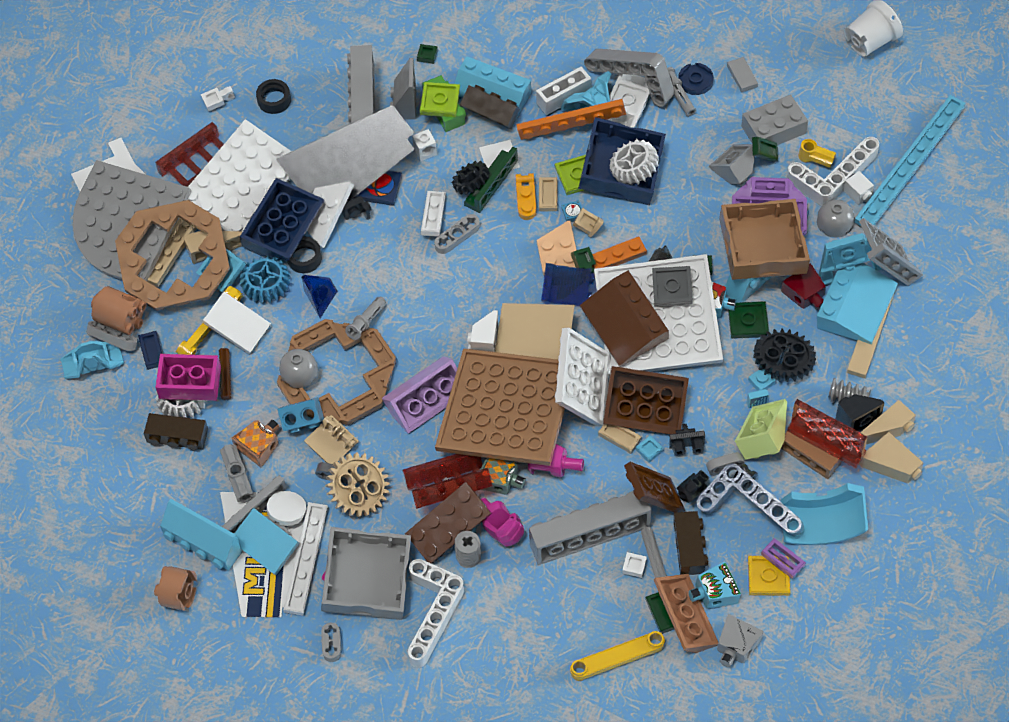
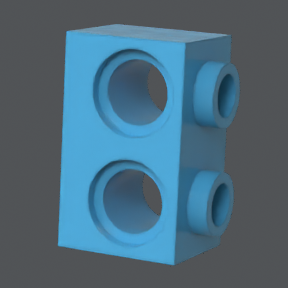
[277,397,324,433]

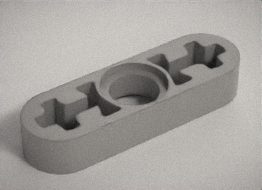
[434,214,480,254]
[86,321,137,351]

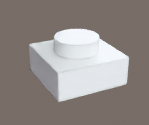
[622,552,647,578]

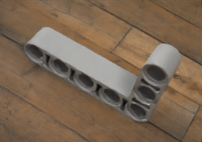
[584,49,674,107]

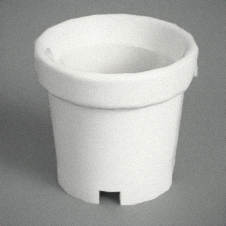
[844,0,903,57]

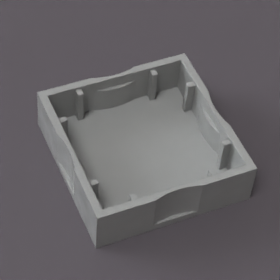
[321,527,411,620]

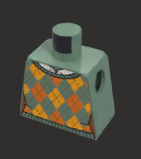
[476,458,526,495]

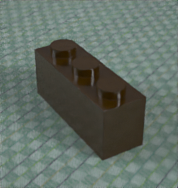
[460,85,520,129]
[144,413,208,450]
[673,511,708,575]

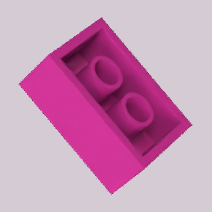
[155,354,221,401]

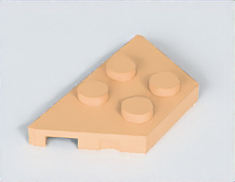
[537,221,583,284]

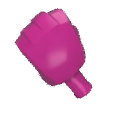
[528,444,584,478]
[481,498,524,547]

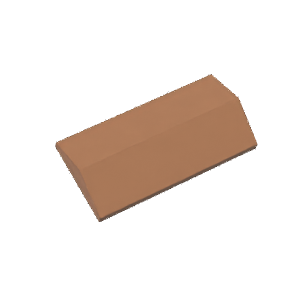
[654,574,718,653]

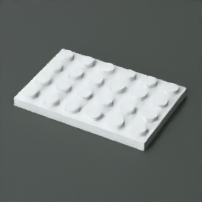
[187,119,292,232]

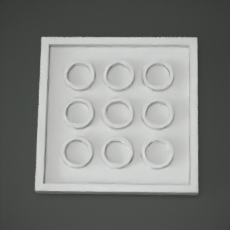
[555,327,610,426]

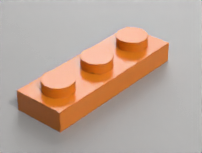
[592,236,647,269]

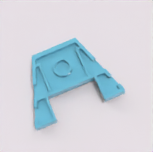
[818,233,883,285]

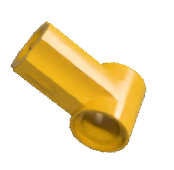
[798,139,836,168]

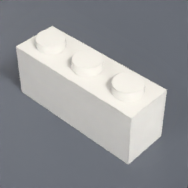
[536,66,591,115]

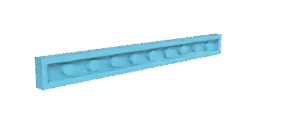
[854,95,966,226]

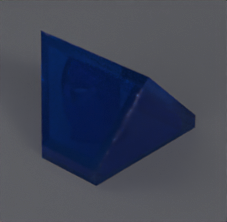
[301,274,338,319]

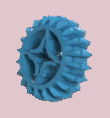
[240,256,291,304]

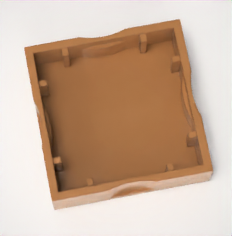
[719,199,810,280]

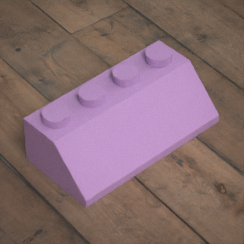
[382,356,457,434]

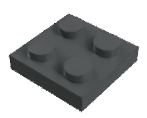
[652,266,693,306]

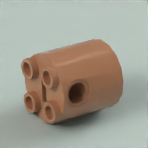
[91,286,147,335]

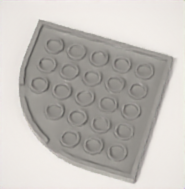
[73,160,191,281]

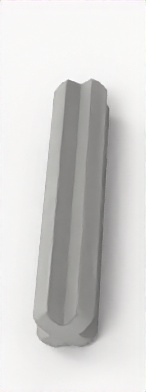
[641,527,666,578]

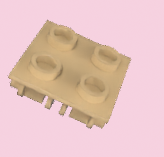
[304,415,359,464]

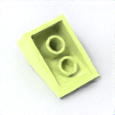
[735,399,787,460]

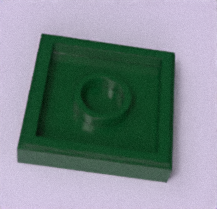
[728,301,769,339]

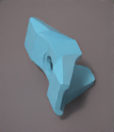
[561,71,611,111]
[60,341,124,379]

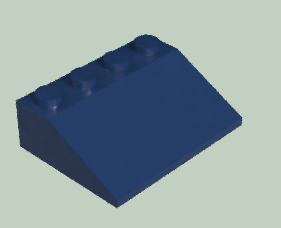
[240,178,325,260]

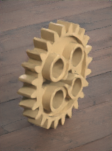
[325,452,390,517]

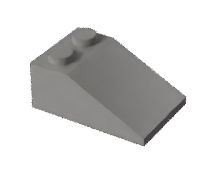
[390,58,417,119]

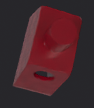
[781,263,826,310]

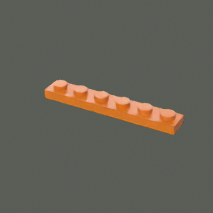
[516,99,626,140]

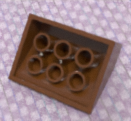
[580,270,669,367]
[603,366,689,434]

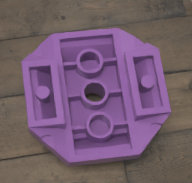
[732,177,807,236]

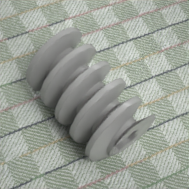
[828,378,871,403]
[455,531,481,568]

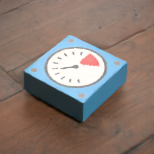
[561,200,582,222]

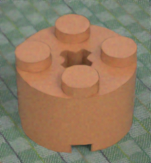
[154,566,197,611]

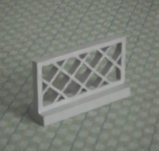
[859,218,923,286]

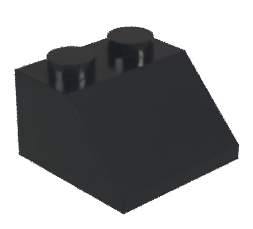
[835,394,885,439]

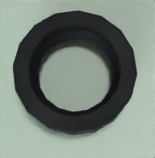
[256,79,291,114]
[287,236,322,273]

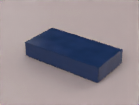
[138,331,163,370]

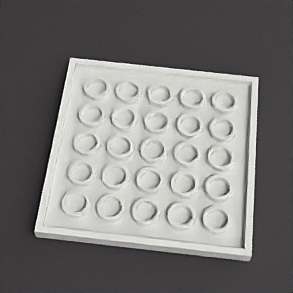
[594,254,723,375]

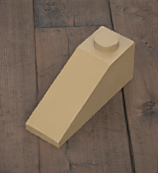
[183,231,242,264]
[856,400,916,446]

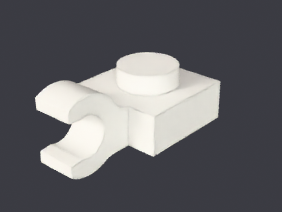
[201,86,235,112]

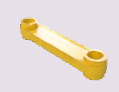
[176,286,243,355]
[570,631,665,681]

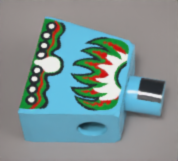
[688,562,741,609]

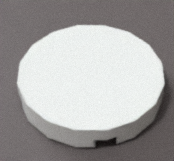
[267,491,306,526]

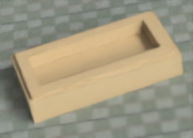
[539,177,557,211]
[598,424,642,454]

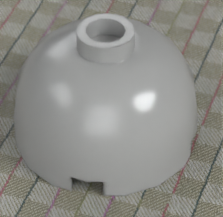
[817,200,854,238]
[279,349,318,388]

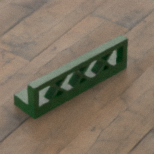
[464,147,518,213]

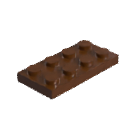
[624,461,685,513]
[405,482,492,564]

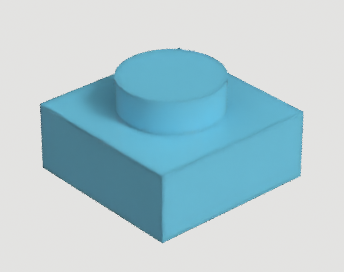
[748,369,776,391]

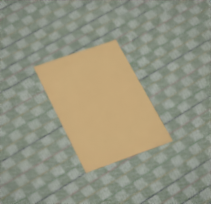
[495,303,575,359]

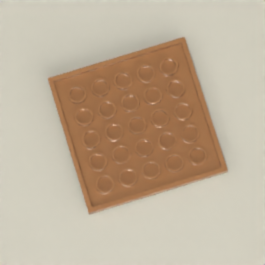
[435,348,565,466]

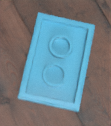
[234,508,300,575]

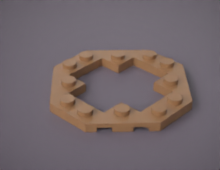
[115,200,230,311]
[277,319,396,425]

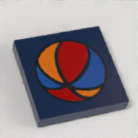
[358,170,402,206]

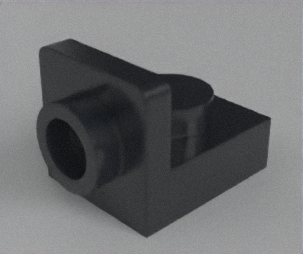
[342,196,372,220]

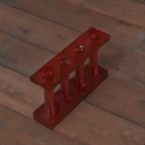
[155,122,224,187]
[402,454,492,509]

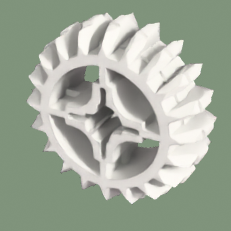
[610,139,659,185]
[156,391,208,418]

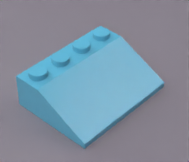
[817,263,898,345]

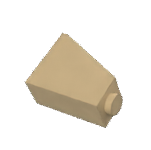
[859,432,923,484]

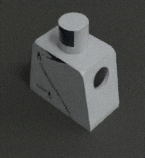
[717,614,764,667]

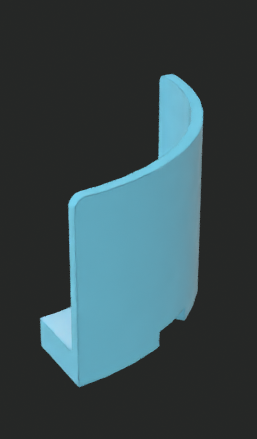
[781,483,868,545]

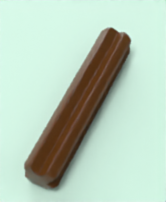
[219,348,231,400]

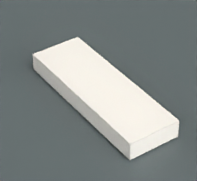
[421,191,446,236]

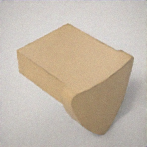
[573,208,604,237]

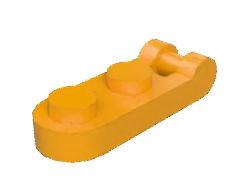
[515,173,536,220]

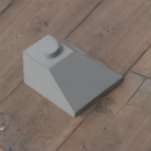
[709,144,754,185]

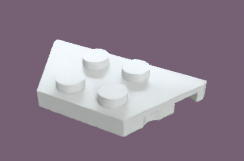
[307,181,354,248]

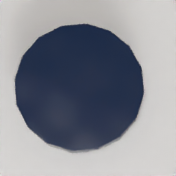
[678,63,714,95]

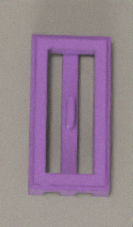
[761,538,806,579]

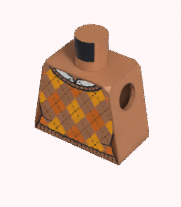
[232,419,280,468]

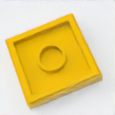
[748,556,790,596]

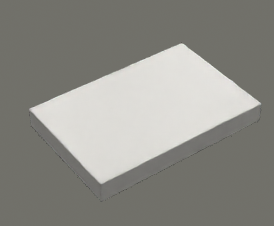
[202,292,271,354]

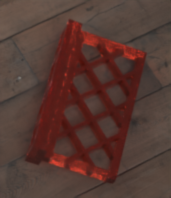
[787,399,868,468]

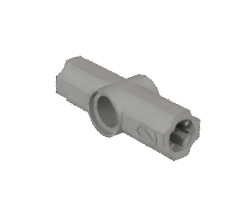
[220,444,254,503]

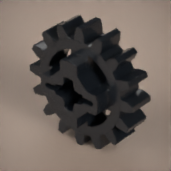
[451,161,490,195]

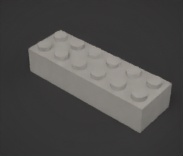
[347,45,375,125]
[529,491,651,565]

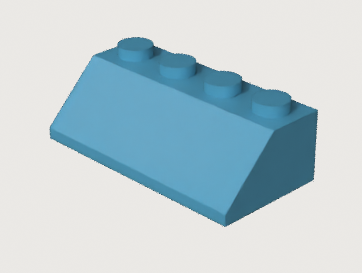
[454,56,531,119]
[160,499,242,571]

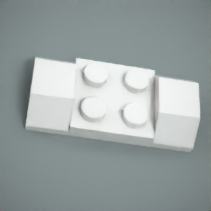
[606,74,650,128]

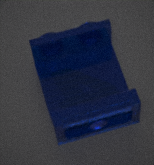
[541,263,595,306]

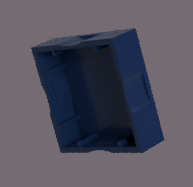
[578,117,666,205]

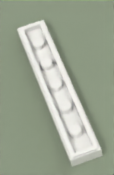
[283,502,328,616]

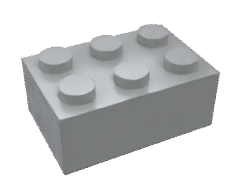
[741,94,808,145]

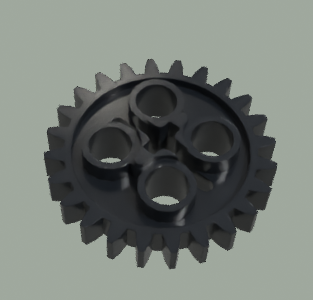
[753,328,816,382]

